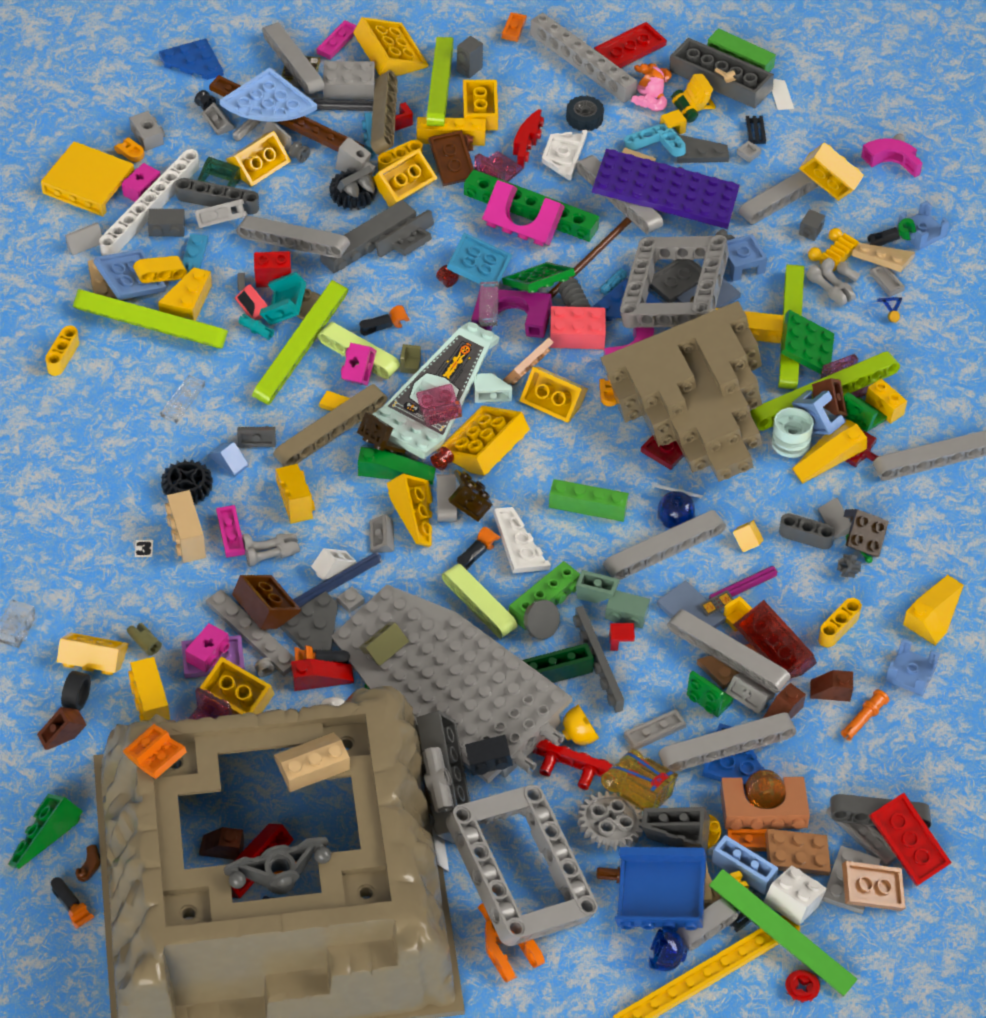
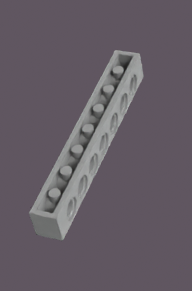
[530,12,637,103]

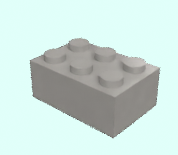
[323,61,375,100]

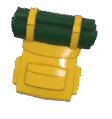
[671,74,716,123]

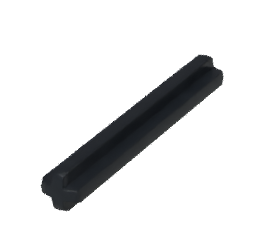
[313,99,373,111]

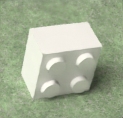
[764,865,827,926]

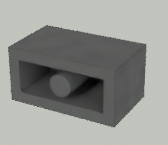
[457,36,483,78]
[148,209,185,237]

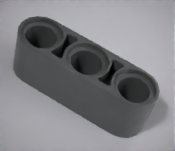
[779,513,835,550]

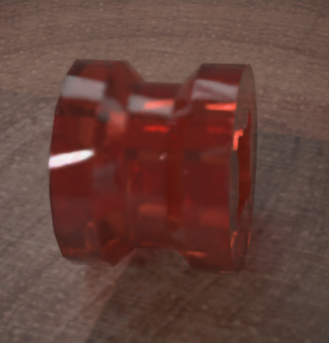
[436,265,459,288]
[430,446,454,470]

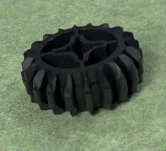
[329,169,377,210]
[161,459,213,505]

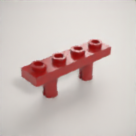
[533,739,613,790]

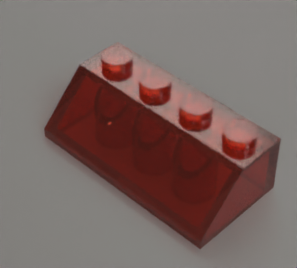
[733,600,817,678]

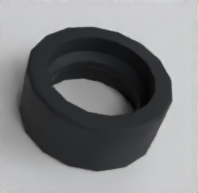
[61,671,91,711]

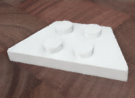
[542,130,588,180]

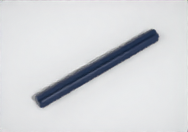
[293,552,382,608]

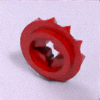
[785,970,820,1003]

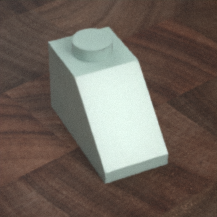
[473,373,512,403]

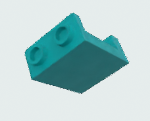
[260,272,307,325]

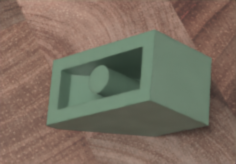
[576,570,620,603]

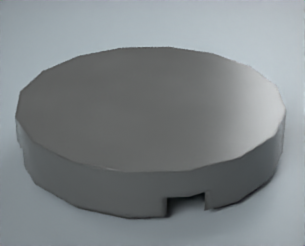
[524,599,560,639]

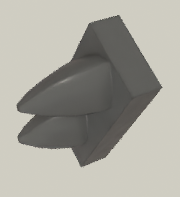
[337,165,375,198]
[237,426,276,447]

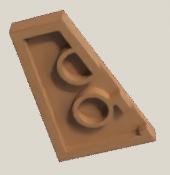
[697,642,768,690]

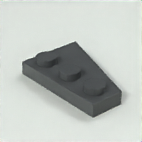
[677,134,729,163]

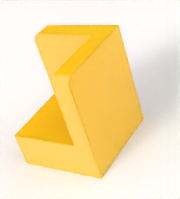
[660,109,687,134]
[733,520,764,552]
[723,596,752,632]

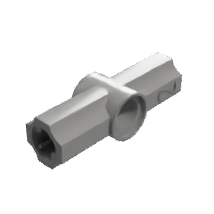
[422,747,454,813]

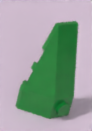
[358,444,436,485]
[8,794,83,869]

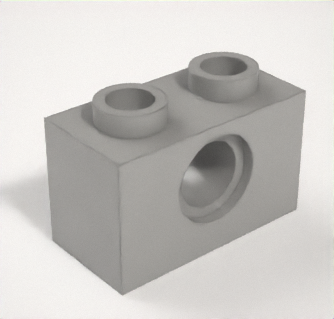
[129,111,165,151]

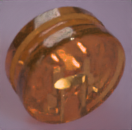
[745,770,786,809]

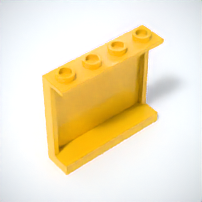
[41,141,135,216]

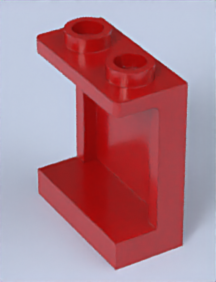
[254,251,291,288]

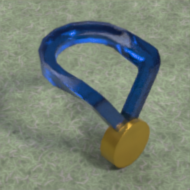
[877,297,902,322]

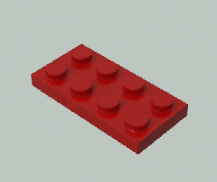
[594,22,667,68]
[869,793,952,886]

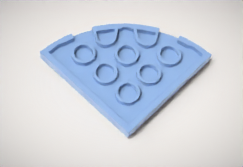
[220,68,317,122]

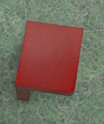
[395,102,413,131]
[609,623,635,651]

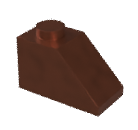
[812,378,847,417]
[810,670,853,702]
[763,683,806,719]
[37,707,87,750]
[199,827,244,860]

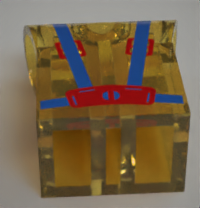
[601,749,678,810]

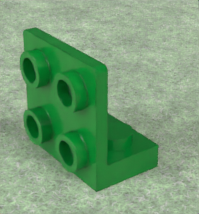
[844,392,887,432]
[687,671,734,717]

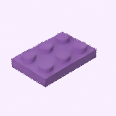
[181,635,245,679]

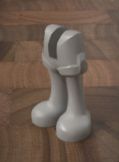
[806,258,856,306]
[242,533,300,567]

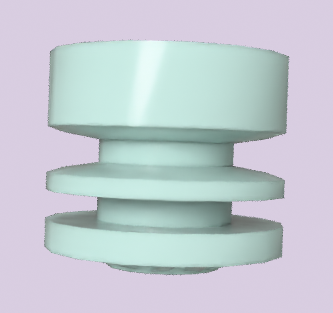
[771,408,814,458]

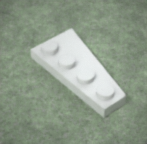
[493,507,551,573]

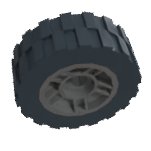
[566,95,604,131]

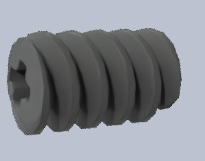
[558,278,591,307]

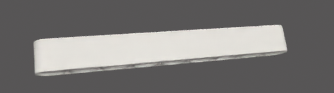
[99,149,199,256]

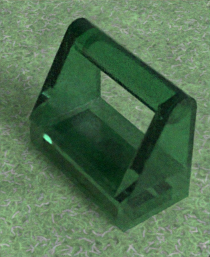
[198,157,241,187]

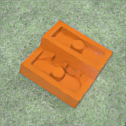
[123,724,187,779]

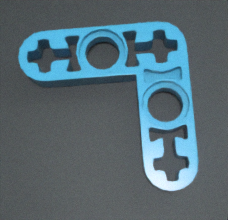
[624,123,686,157]

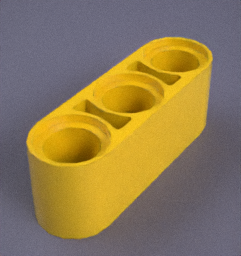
[378,140,423,172]
[133,256,187,283]
[45,325,80,376]
[818,598,862,648]

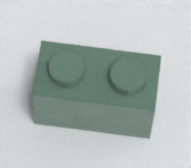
[605,590,650,629]

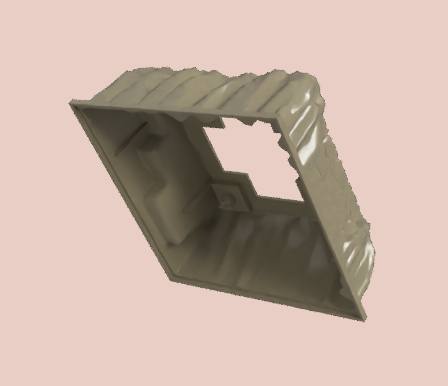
[93,686,465,1018]

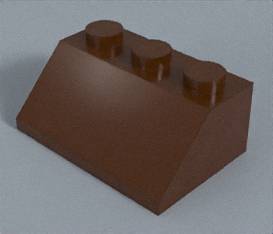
[232,575,301,630]

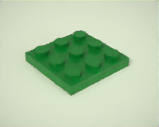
[502,262,575,293]
[780,310,834,377]

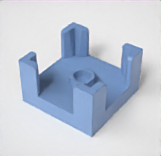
[897,201,949,250]
[727,234,767,281]
[792,390,845,435]
[885,638,940,696]

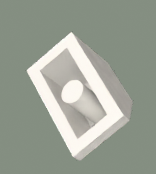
[311,548,357,580]

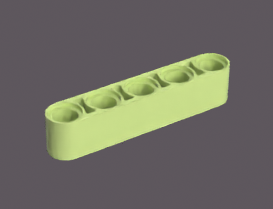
[318,322,400,379]
[442,563,518,639]

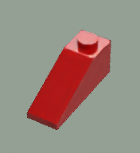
[291,659,354,691]

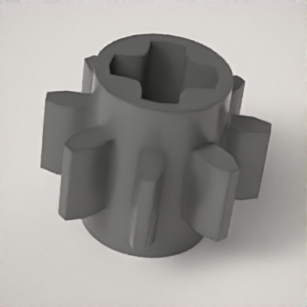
[837,554,862,578]

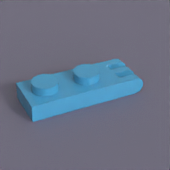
[182,234,208,272]

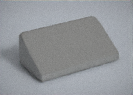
[202,102,235,135]
[261,122,292,152]
[65,222,102,255]
[818,498,851,538]
[370,514,394,553]

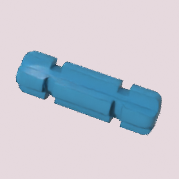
[600,268,627,295]

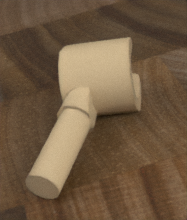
[715,68,736,83]

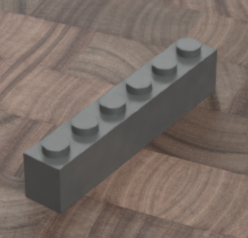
[320,200,416,273]

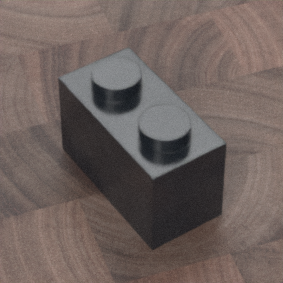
[465,734,513,776]

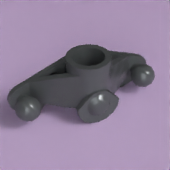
[223,837,331,894]

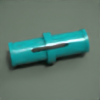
[238,314,274,340]

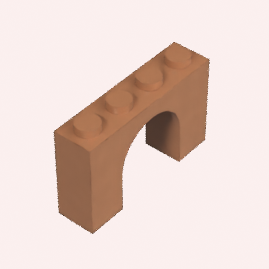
[720,777,810,830]

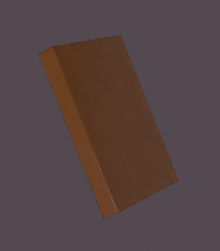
[428,130,474,186]

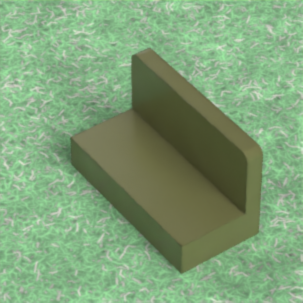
[359,622,409,666]

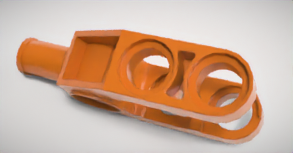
[478,903,545,982]

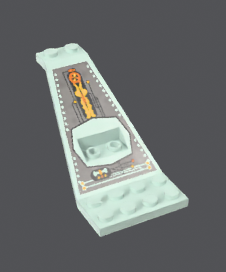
[373,322,500,459]

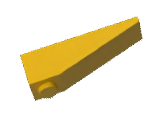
[792,419,867,484]
[387,473,432,547]
[903,575,964,646]

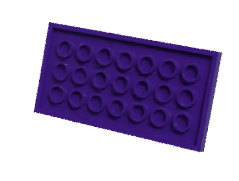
[592,149,740,229]

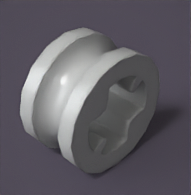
[254,658,275,677]

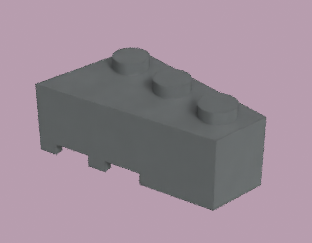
[642,807,710,855]

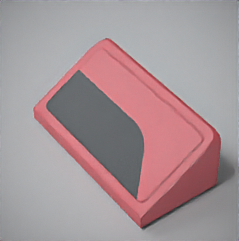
[235,284,268,320]

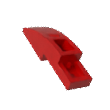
[513,109,544,169]

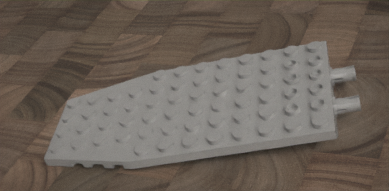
[332,585,573,784]

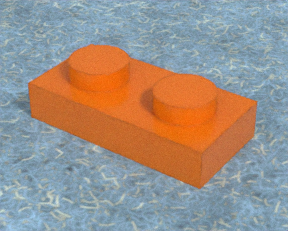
[502,12,527,42]
[727,829,767,852]

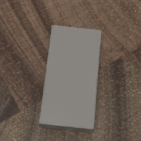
[869,266,905,297]

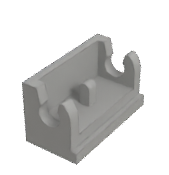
[725,673,775,713]

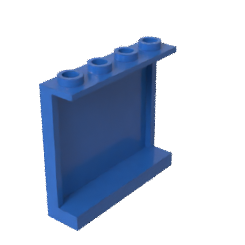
[615,847,707,930]

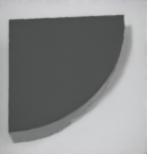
[237,273,245,291]

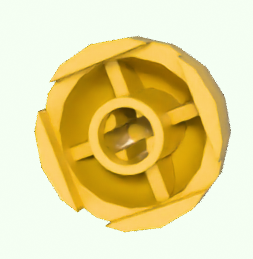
[562,704,599,746]

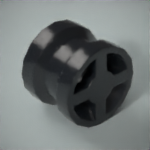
[194,90,216,111]

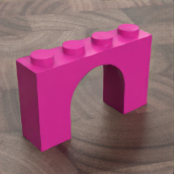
[482,180,565,247]

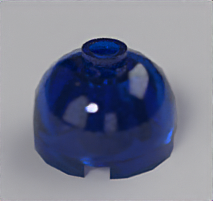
[657,491,695,529]
[649,927,687,972]

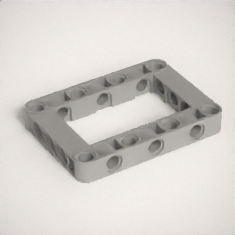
[620,235,729,328]
[446,785,598,946]

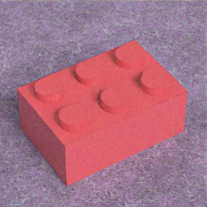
[550,306,606,350]

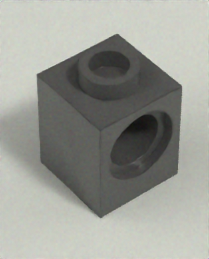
[799,209,825,241]

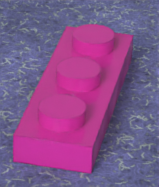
[317,20,357,60]
[216,505,245,558]

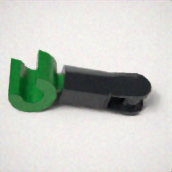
[867,218,916,246]

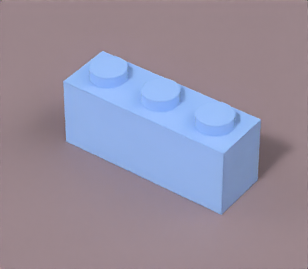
[712,835,778,895]

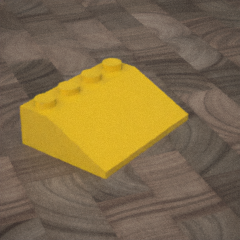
[353,17,429,76]
[437,406,530,476]

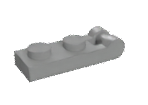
[195,199,247,228]

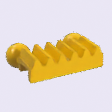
[808,228,859,271]

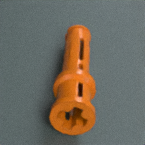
[841,689,889,741]

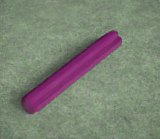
[709,566,778,599]

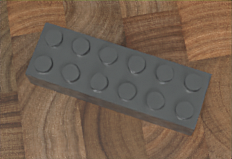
[670,38,774,108]
[416,710,470,844]

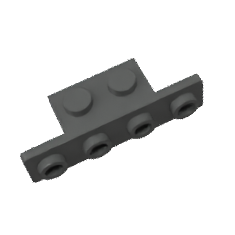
[375,210,434,257]

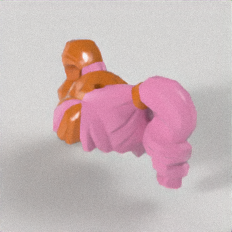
[631,63,672,112]

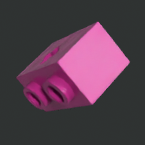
[122,163,161,202]
[341,343,377,386]
[185,623,230,673]

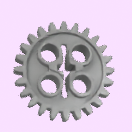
[577,791,643,851]

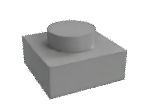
[737,141,761,163]
[337,587,365,613]

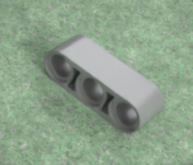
[437,474,457,522]
[676,897,739,950]

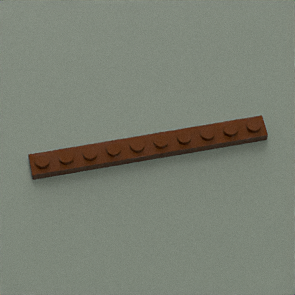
[209,75,365,152]

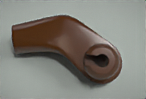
[75,845,101,882]

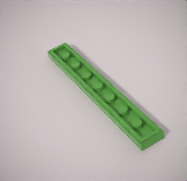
[709,869,858,997]

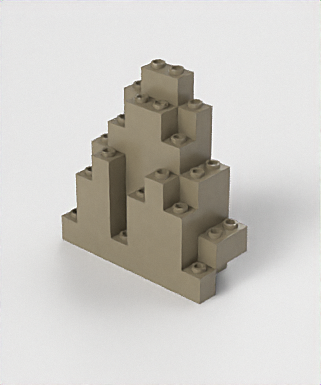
[600,301,762,482]

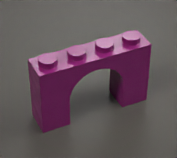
[471,288,552,338]

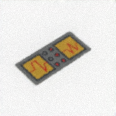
[700,590,734,616]

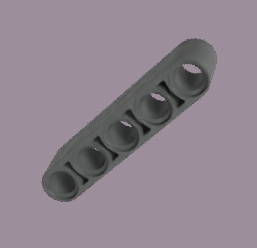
[175,178,259,214]
[830,794,931,828]

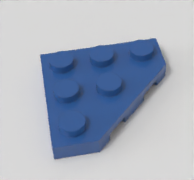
[159,38,224,80]
[593,278,664,321]
[702,723,767,793]

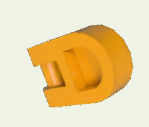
[114,137,144,162]
[599,379,617,406]

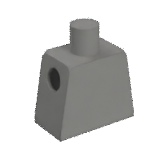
[335,137,377,176]

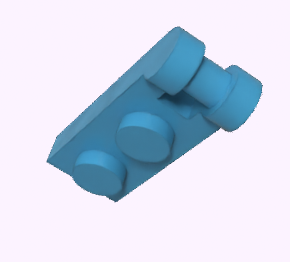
[362,112,376,159]

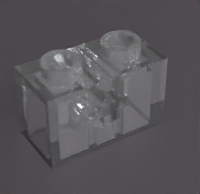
[0,600,37,648]

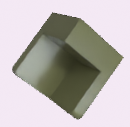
[400,344,421,374]

